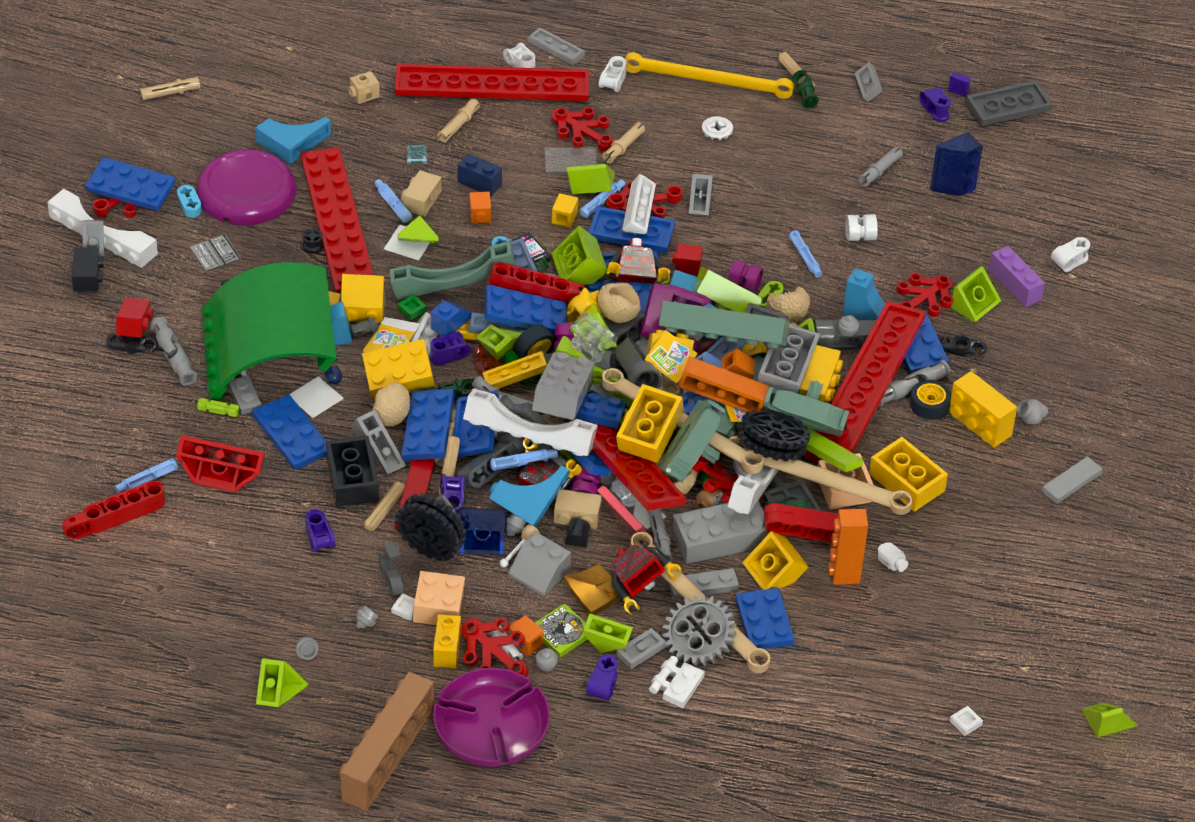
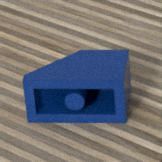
[431,300,472,336]

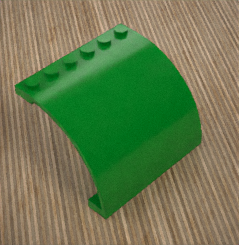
[201,262,336,401]

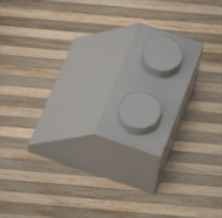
[508,532,571,597]

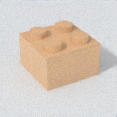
[818,453,873,510]
[413,571,465,626]

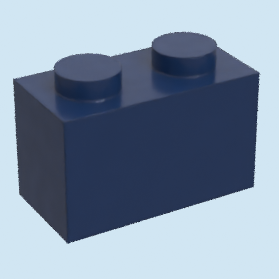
[458,153,502,197]

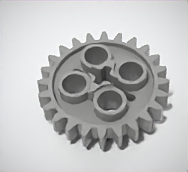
[663,594,737,667]

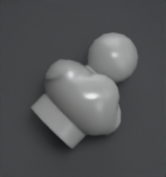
[1017,399,1048,424]

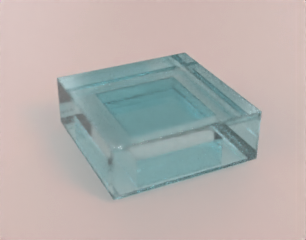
[407,145,427,164]

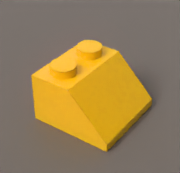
[341,274,385,323]
[742,531,809,590]

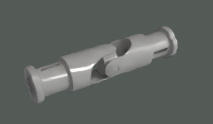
[149,317,198,386]
[878,360,951,408]

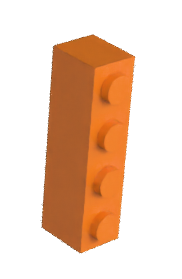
[678,356,770,412]
[828,509,868,584]

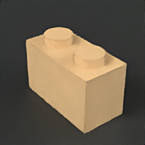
[401,170,442,217]
[554,489,602,529]

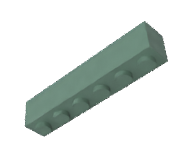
[659,301,790,349]

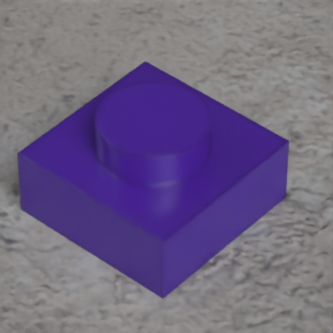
[948,72,971,97]

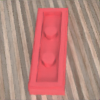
[597,486,647,541]

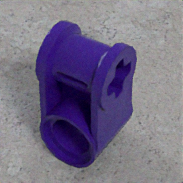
[920,87,951,122]
[429,331,471,365]
[440,474,465,514]
[305,509,336,553]
[586,655,618,701]

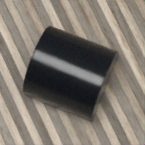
[565,519,590,547]

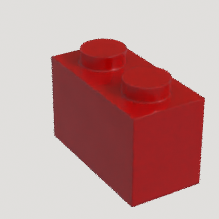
[116,298,154,338]

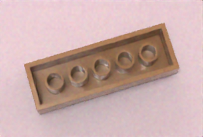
[339,672,434,811]

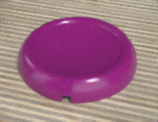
[196,149,296,225]
[434,668,550,767]

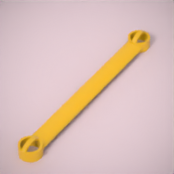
[625,52,794,99]

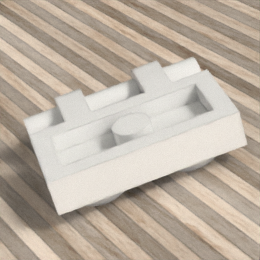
[649,656,705,708]

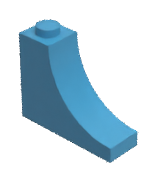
[255,117,331,164]
[843,268,886,320]
[489,465,571,527]

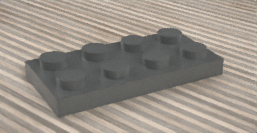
[966,80,1053,126]

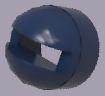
[324,366,342,385]

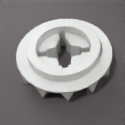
[702,116,733,141]

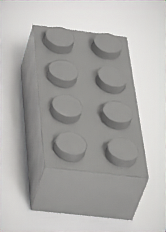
[757,324,820,395]
[532,352,595,420]
[672,500,770,564]

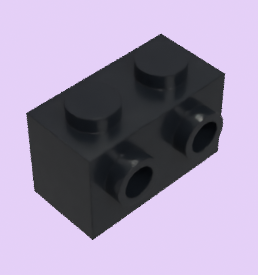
[72,247,104,291]

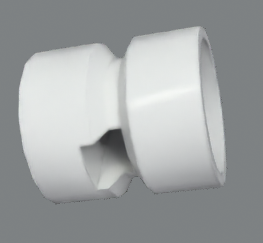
[845,214,878,241]

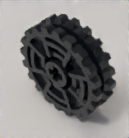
[737,409,811,462]
[395,493,467,561]

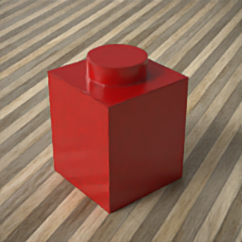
[672,244,703,275]

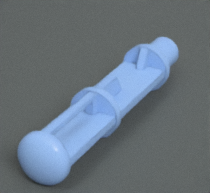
[375,179,412,223]
[580,179,626,218]
[788,230,822,278]
[490,449,557,471]
[114,458,178,494]

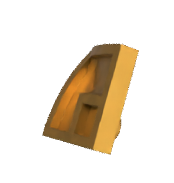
[564,564,620,615]

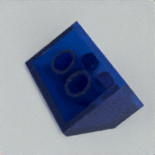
[930,132,983,196]

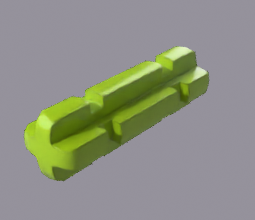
[197,398,239,417]

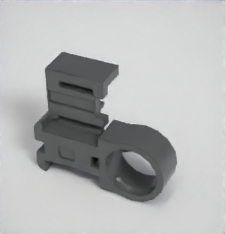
[379,541,405,597]

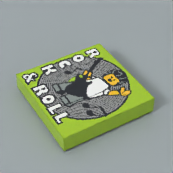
[535,604,588,658]

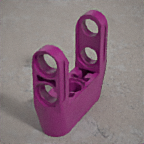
[640,284,711,356]

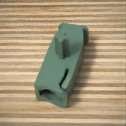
[763,381,849,438]
[658,399,726,482]

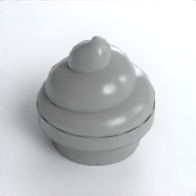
[838,315,859,337]
[505,513,527,536]
[356,605,379,629]
[295,637,318,660]
[535,648,558,671]

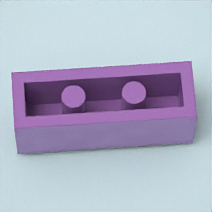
[989,246,1045,307]

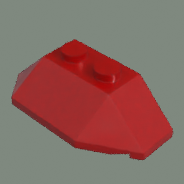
[176,435,265,492]

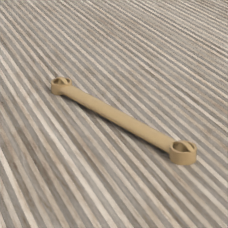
[602,368,764,474]
[728,436,912,515]
[630,532,770,673]

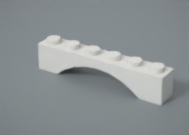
[47,189,158,268]
[463,388,598,456]
[728,462,779,514]

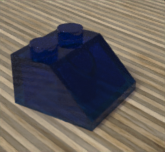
[459,507,506,555]

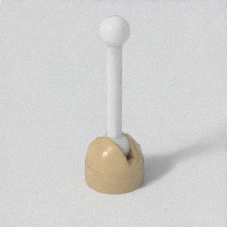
[500,524,540,567]

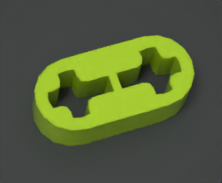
[758,281,784,308]

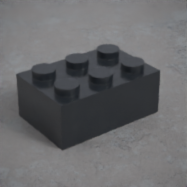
[326,436,379,507]

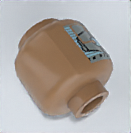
[695,489,725,510]

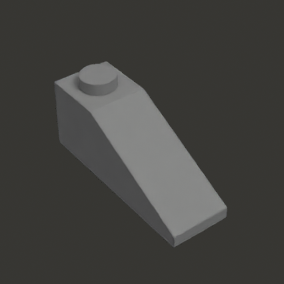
[351,410,406,476]

